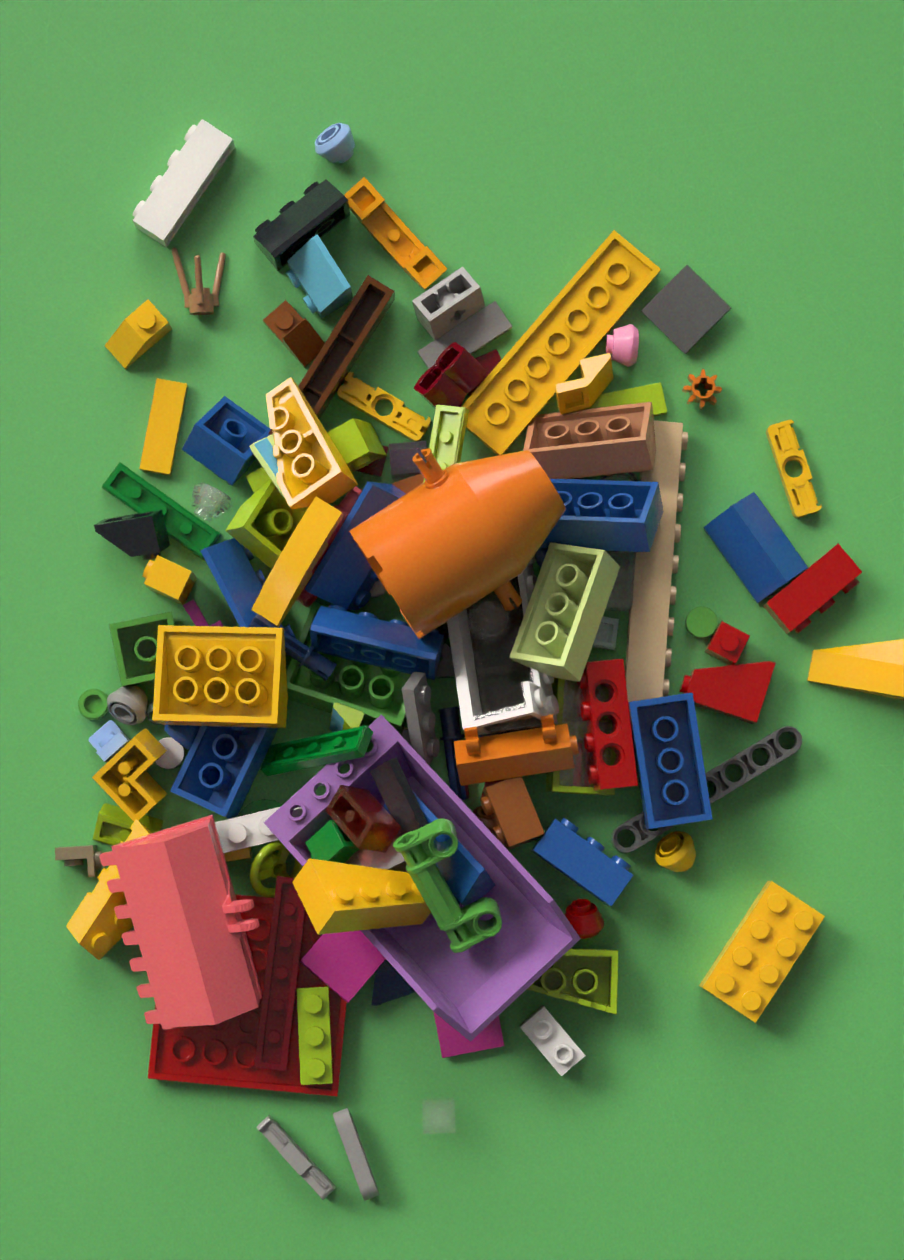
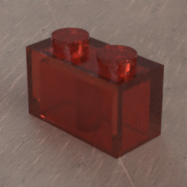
[325,785,401,853]

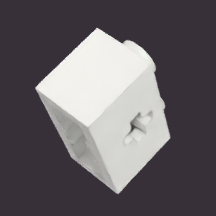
[519,1005,586,1076]

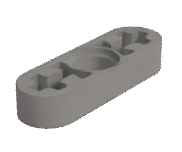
[333,1108,380,1201]

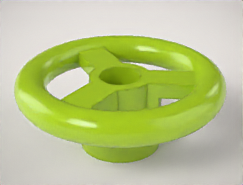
[250,840,303,898]

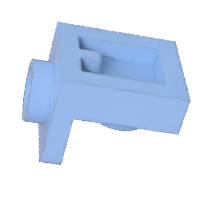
[89,720,130,763]

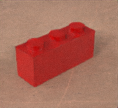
[763,543,862,634]

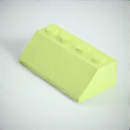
[509,543,620,682]

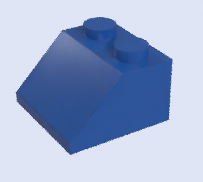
[182,396,271,485]

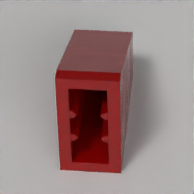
[679,661,776,724]

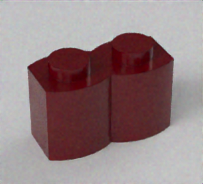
[414,342,487,409]

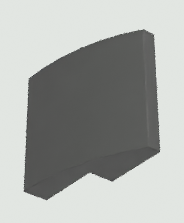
[641,265,731,354]

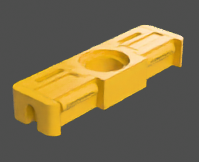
[337,372,431,443]
[766,419,822,518]

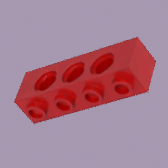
[577,658,638,790]

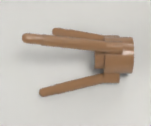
[172,247,226,315]

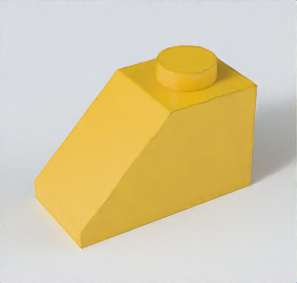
[105,299,172,370]

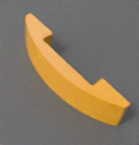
[344,177,447,290]

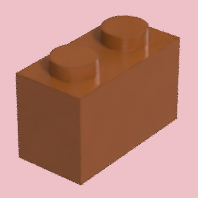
[480,777,545,850]

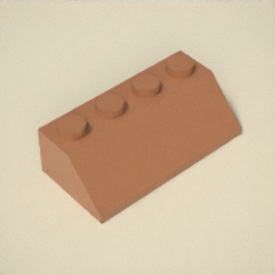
[523,402,656,479]

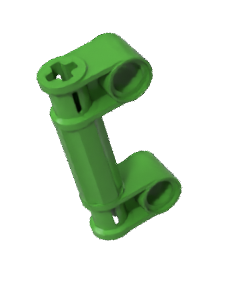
[393,818,502,953]

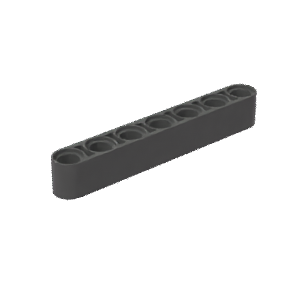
[611,726,802,853]

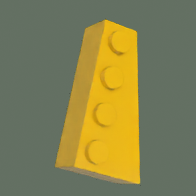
[66,819,152,960]

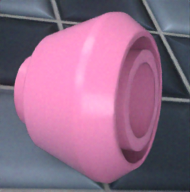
[606,324,639,367]

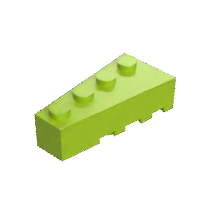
[246,418,387,493]

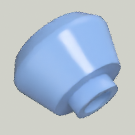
[315,123,355,163]

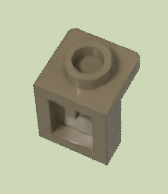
[55,845,103,877]

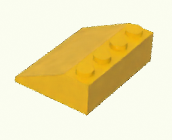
[152,625,288,728]

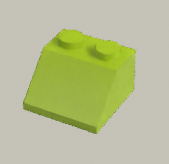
[225,479,309,568]

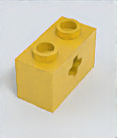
[142,555,197,605]

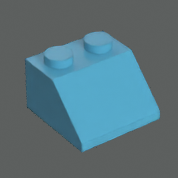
[286,234,353,319]

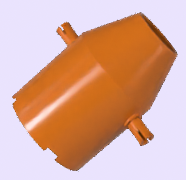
[349,448,566,639]

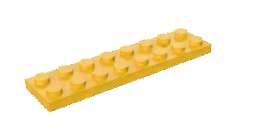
[461,230,661,455]

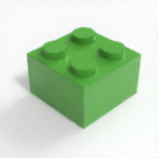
[109,611,175,686]

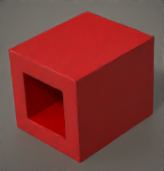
[705,621,750,665]

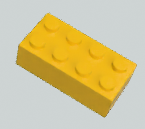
[699,881,825,1023]

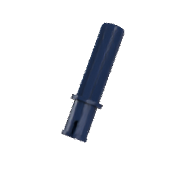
[249,615,337,681]
[438,707,469,800]

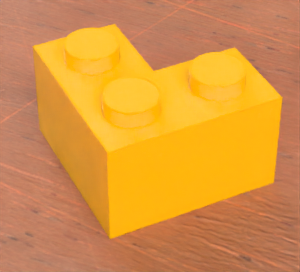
[92,728,167,821]

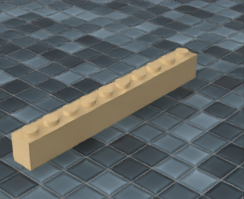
[625,421,688,703]

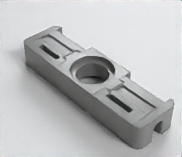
[256,1115,336,1200]

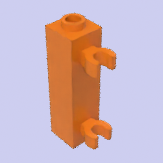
[454,714,579,786]

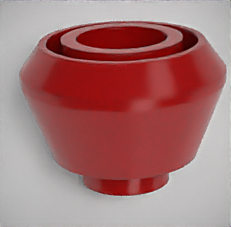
[564,899,604,939]

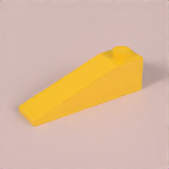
[266,377,358,509]
[807,639,904,700]

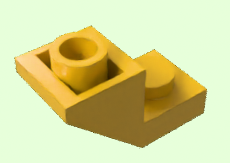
[555,353,614,415]

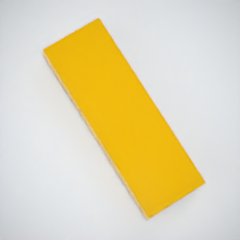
[139,378,188,476]

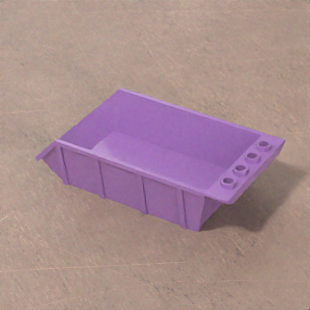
[264,714,581,1041]

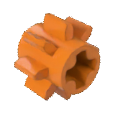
[682,369,722,410]

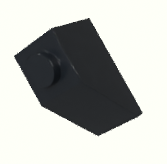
[94,510,170,560]

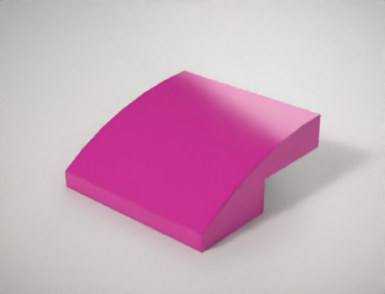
[300,930,386,1003]
[433,1011,504,1058]

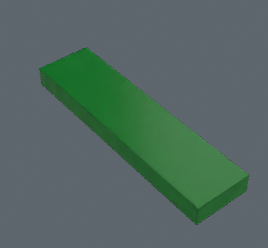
[102,462,221,560]
[260,725,373,776]

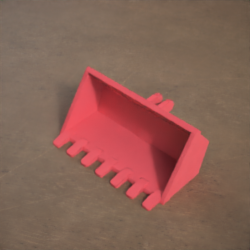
[99,815,263,1030]

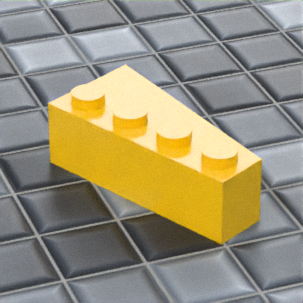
[292,858,431,935]

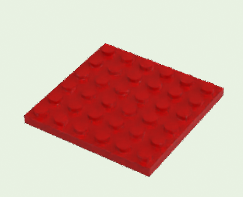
[148,894,347,1097]

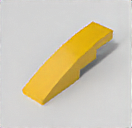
[251,497,344,627]

